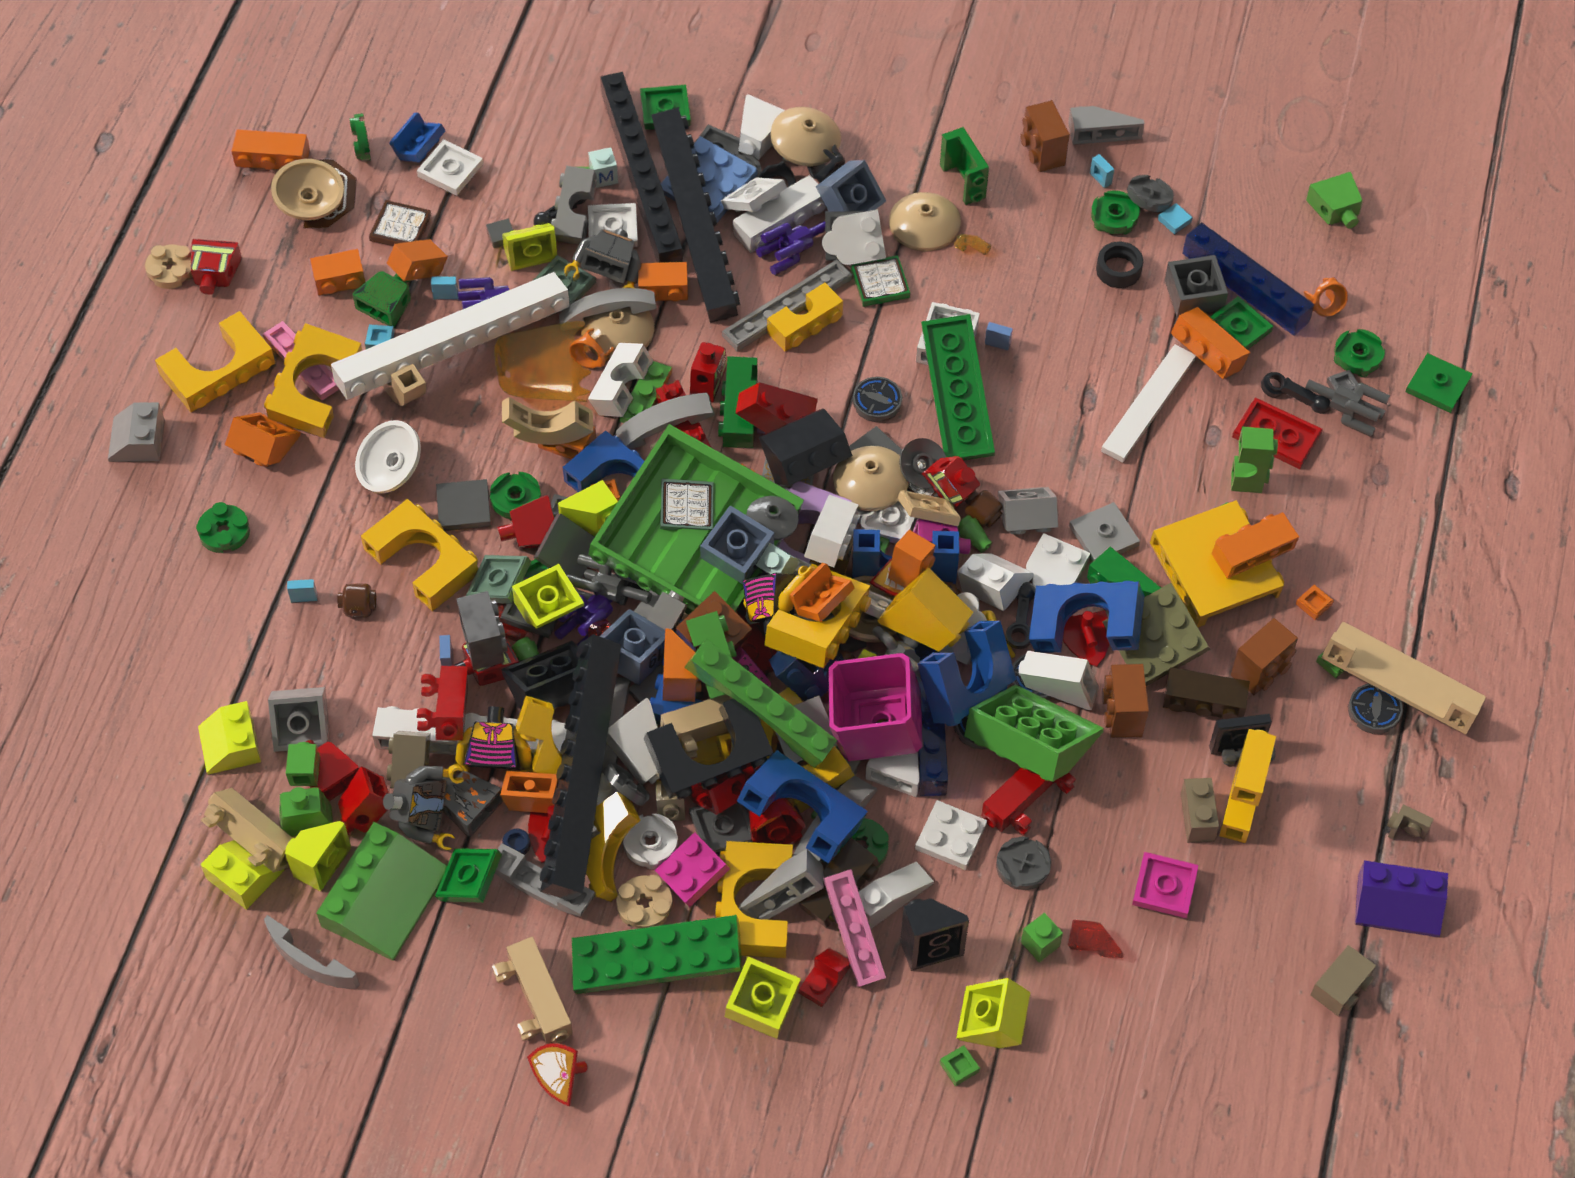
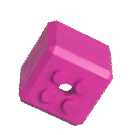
[829,653,923,761]

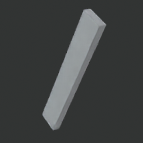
[722,260,852,352]

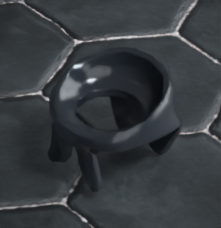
[807,145,845,183]
[759,161,796,187]

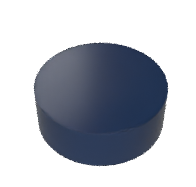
[502,829,531,855]

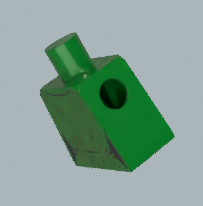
[353,271,411,327]

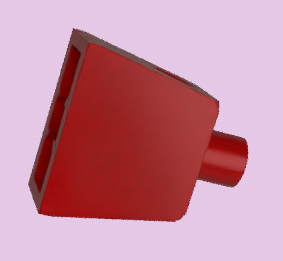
[498,495,554,549]
[306,740,359,801]
[338,766,389,836]
[691,766,755,815]

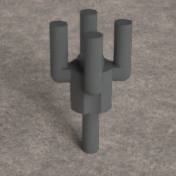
[1305,379,1391,437]
[567,554,652,603]
[872,626,921,678]

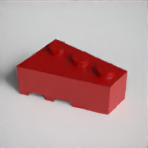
[735,382,818,434]

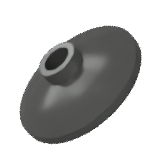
[899,438,946,489]
[746,496,798,540]

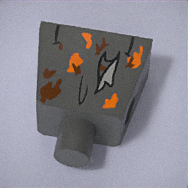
[443,771,503,838]

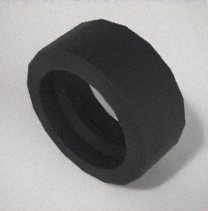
[1096,241,1144,288]

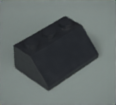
[759,408,852,486]
[501,641,578,709]
[900,898,969,971]

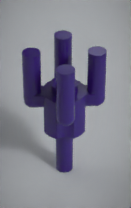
[756,221,825,275]
[457,277,509,310]
[555,594,613,646]

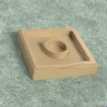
[898,490,961,526]

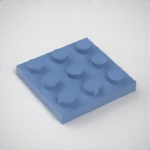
[661,136,758,223]

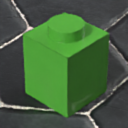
[286,742,320,786]
[1021,912,1063,962]

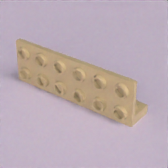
[1321,622,1486,735]

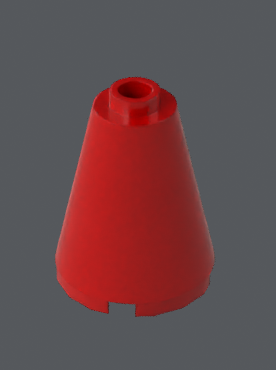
[749,798,805,845]

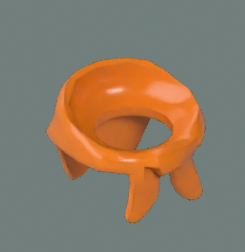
[1303,277,1348,317]
[569,328,615,368]

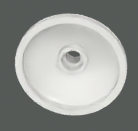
[355,420,421,493]

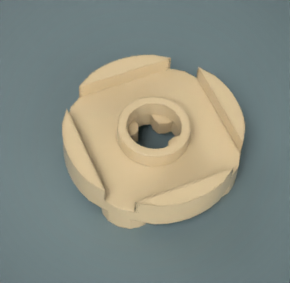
[145,245,193,289]
[617,875,673,929]

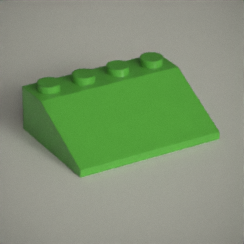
[964,685,1104,782]
[316,822,447,961]

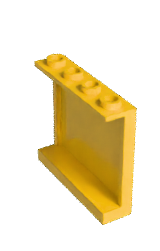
[1150,500,1284,627]

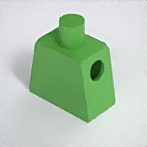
[1306,172,1362,229]
[279,787,333,837]

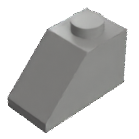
[647,590,688,631]

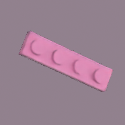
[263,321,339,401]
[823,869,886,987]

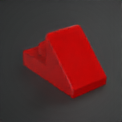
[799,948,851,1008]

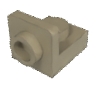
[655,781,685,821]
[1387,804,1434,839]

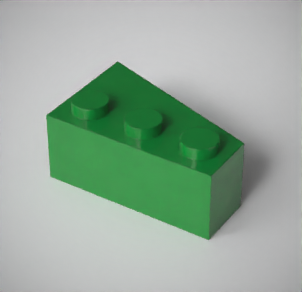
[718,356,758,448]

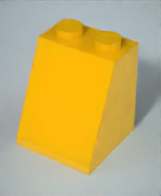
[877,567,973,651]

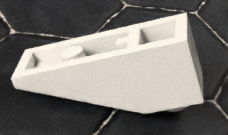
[859,862,934,929]

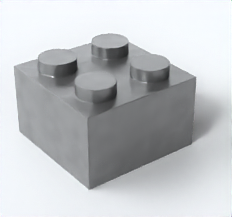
[457,591,508,670]

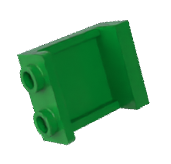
[940,127,989,205]

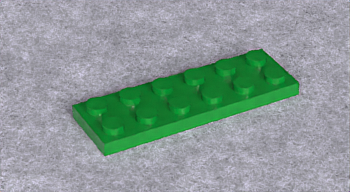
[921,314,995,461]
[572,915,742,994]

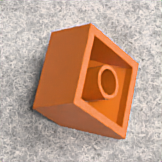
[225,412,301,467]
[663,628,701,702]

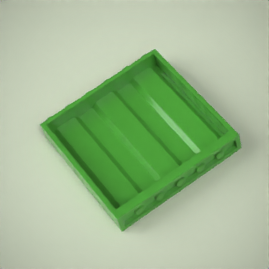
[588,424,804,615]

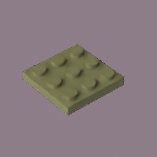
[1103,583,1210,686]

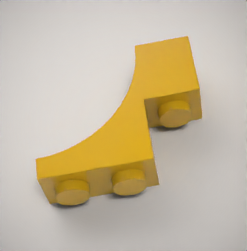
[516,696,562,774]
[586,792,641,902]

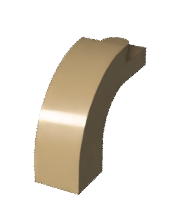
[382,364,426,406]
[502,397,593,445]

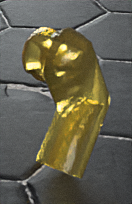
[954,234,991,255]

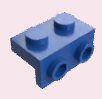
[390,112,446,162]

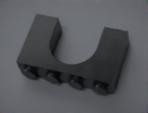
[643,698,774,800]

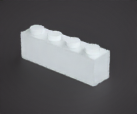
[733,175,827,253]
[804,494,860,567]

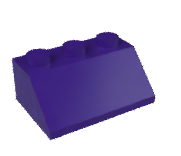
[1355,860,1448,937]

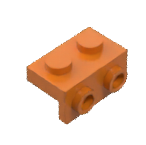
[790,563,855,622]

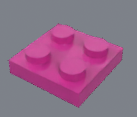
[655,832,730,907]
[1132,852,1199,919]

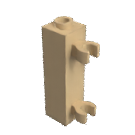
[660,694,761,759]
[201,788,292,873]
[492,936,573,1044]

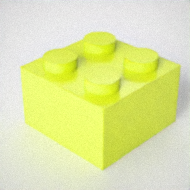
[725,957,801,1039]

